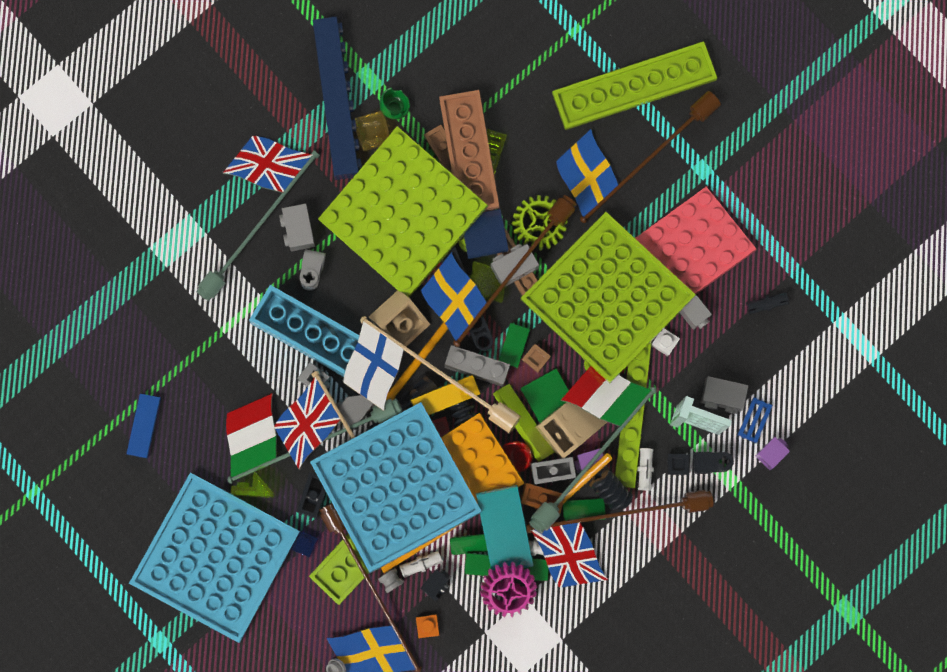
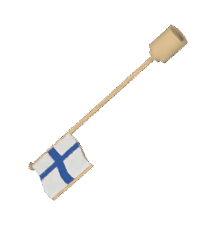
[343,316,521,433]

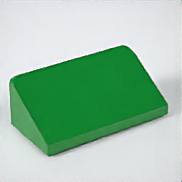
[563,499,606,521]
[450,534,487,555]

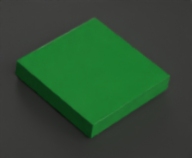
[520,369,569,423]

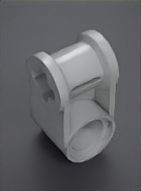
[300,249,326,291]

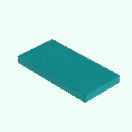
[476,485,533,571]

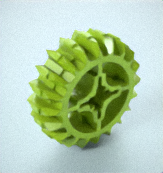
[512,195,567,250]

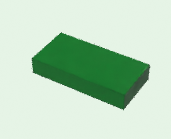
[498,323,530,369]

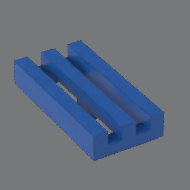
[737,397,773,443]

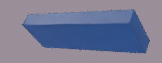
[127,394,161,459]

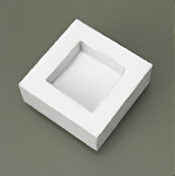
[651,329,680,356]

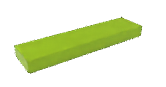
[493,384,555,462]

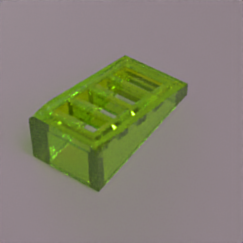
[486,129,507,173]

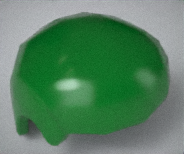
[379,88,410,119]

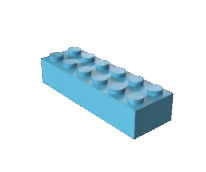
[249,285,360,377]

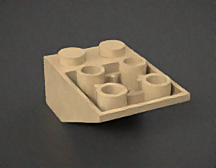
[535,402,607,459]

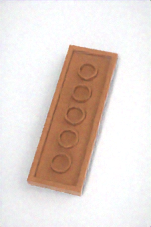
[439,90,499,211]

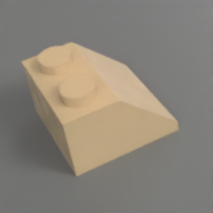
[369,290,430,346]

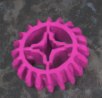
[480,562,537,618]

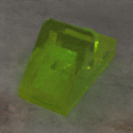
[231,471,275,498]

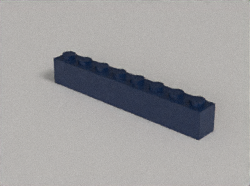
[313,17,362,180]

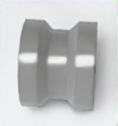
[378,568,404,593]

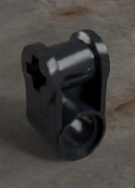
[693,452,734,474]

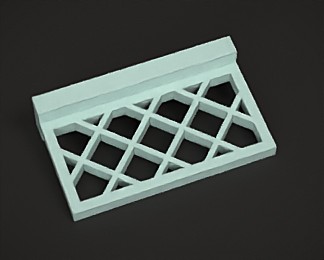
[670,396,732,435]

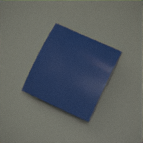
[464,209,508,259]

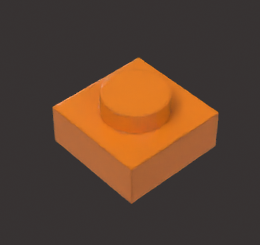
[416,615,439,638]

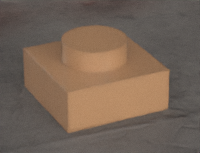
[522,344,551,373]

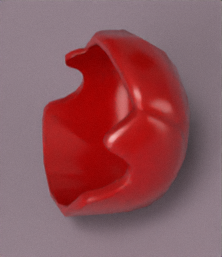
[502,441,533,472]

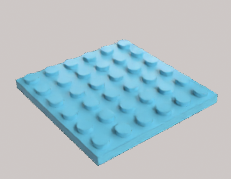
[310,402,482,573]
[129,473,300,643]

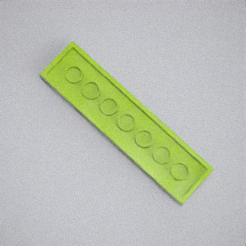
[552,41,717,130]

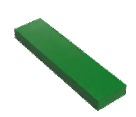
[464,553,548,581]

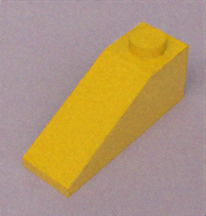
[411,375,480,415]

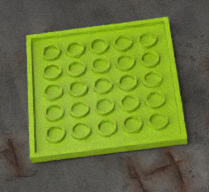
[318,126,488,298]
[521,212,696,384]

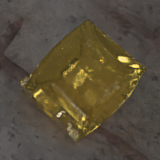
[355,111,389,151]

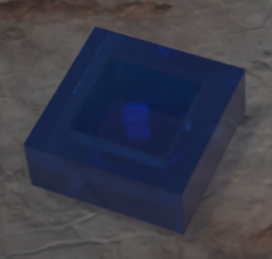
[291,530,318,558]

